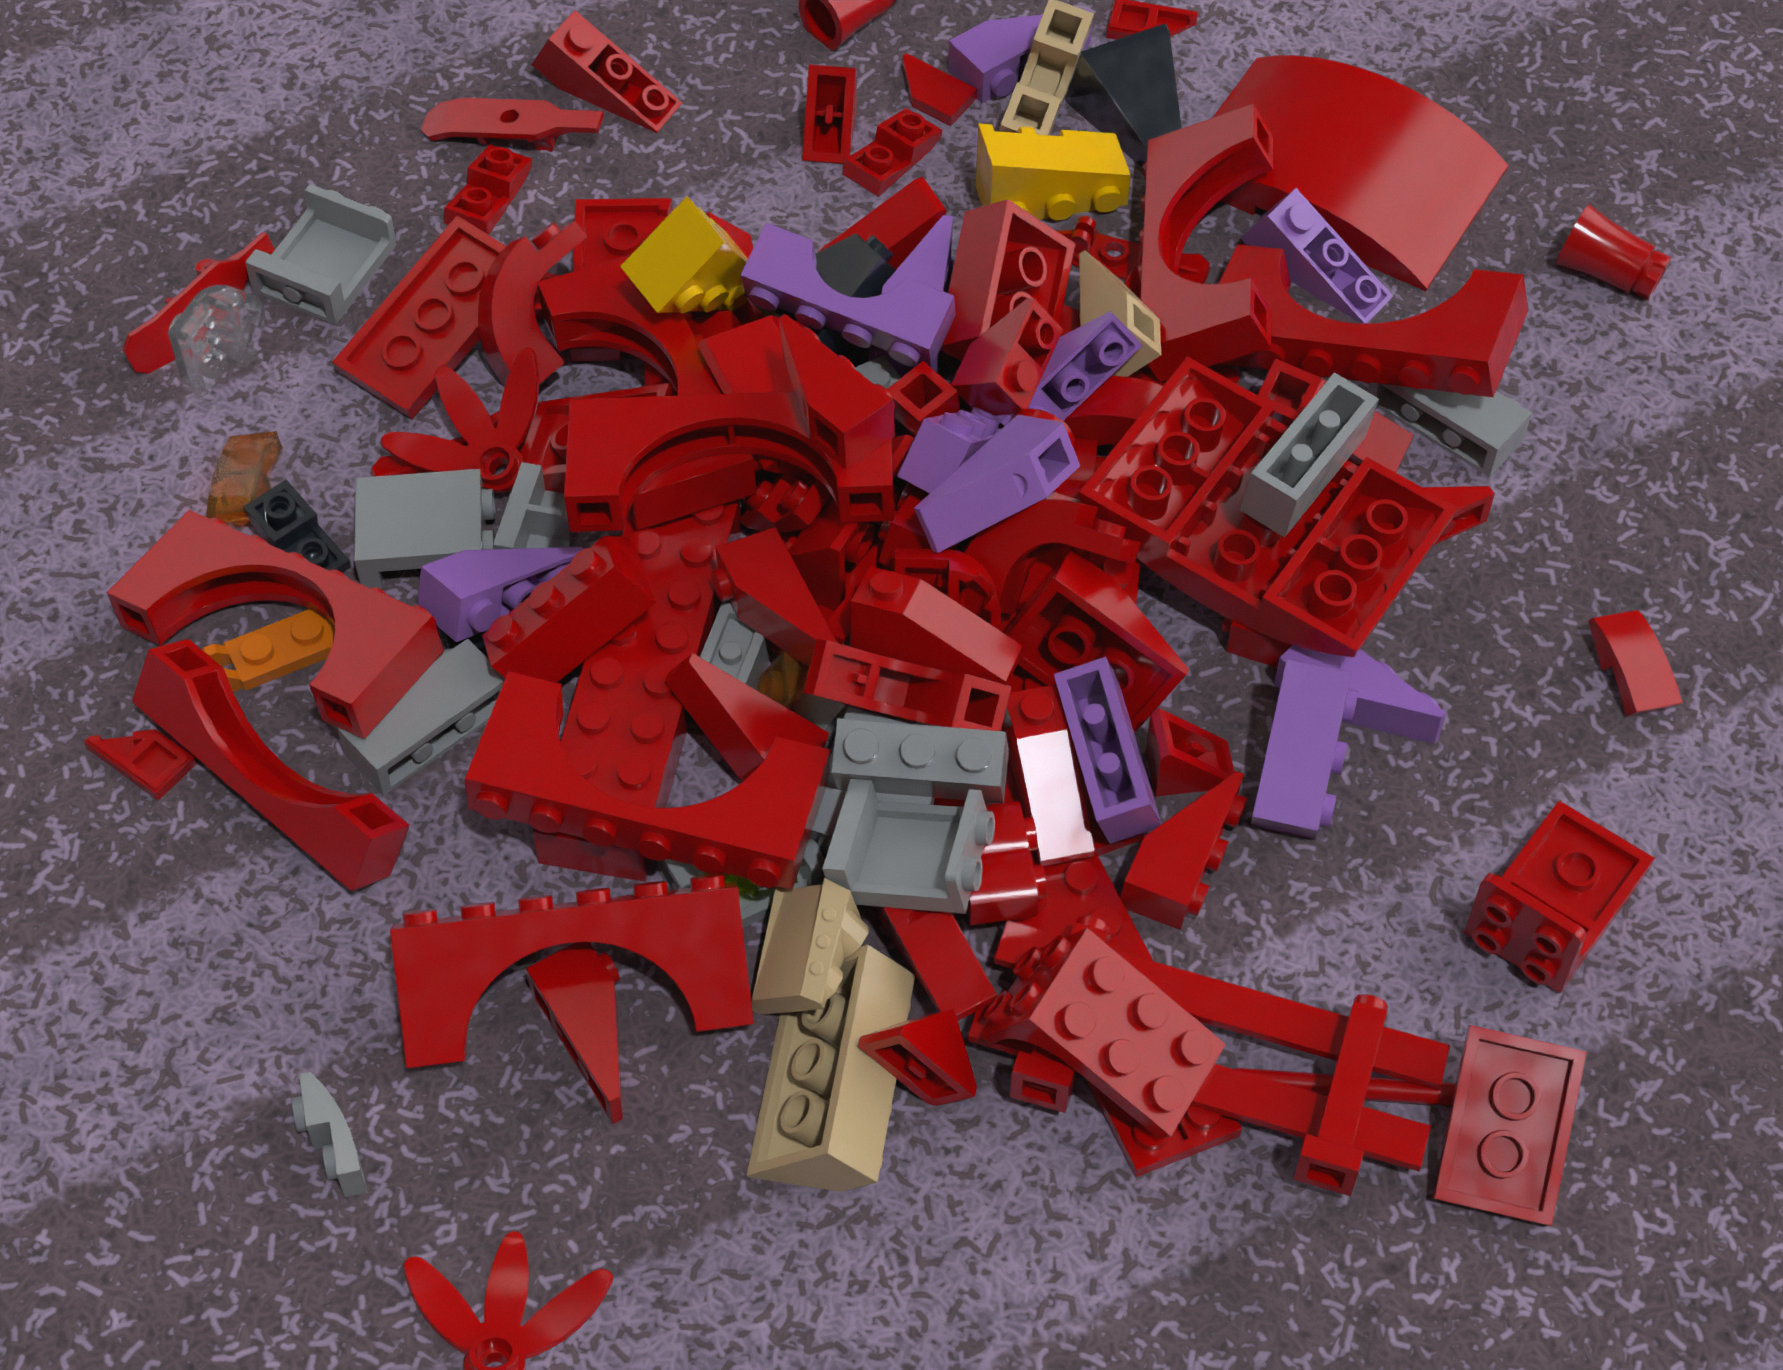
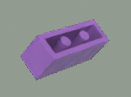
[1054,657,1162,844]
[1251,659,1359,839]

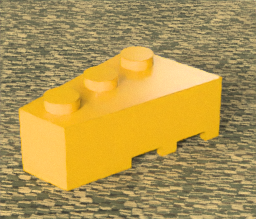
[975,123,1131,220]
[620,196,748,313]

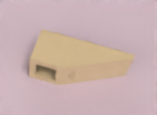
[1079,250,1161,377]

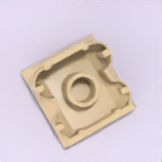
[752,878,869,1015]

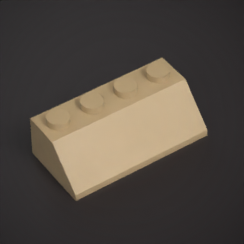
[747,945,915,1192]

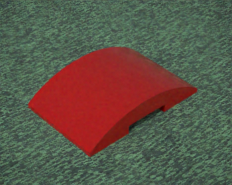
[1212,55,1508,292]
[1078,356,1458,657]

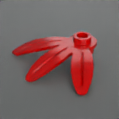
[380,347,539,493]
[403,1231,613,1370]

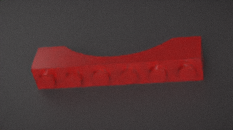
[132,638,410,891]

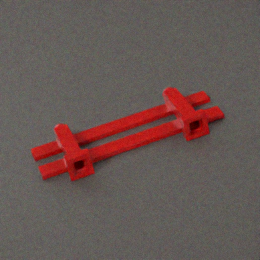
[968,916,1451,1196]

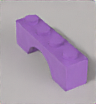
[741,222,956,368]

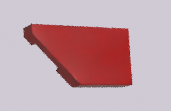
[1106,0,1198,40]
[902,53,977,127]
[84,729,197,801]

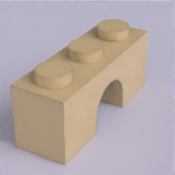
[999,0,1094,135]

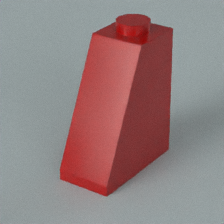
[818,176,946,270]

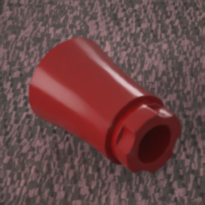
[798,0,896,50]
[1556,204,1671,300]

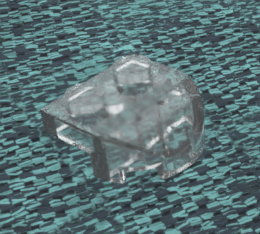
[168,285,265,400]

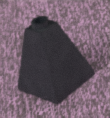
[1065,23,1182,168]
[744,233,896,367]

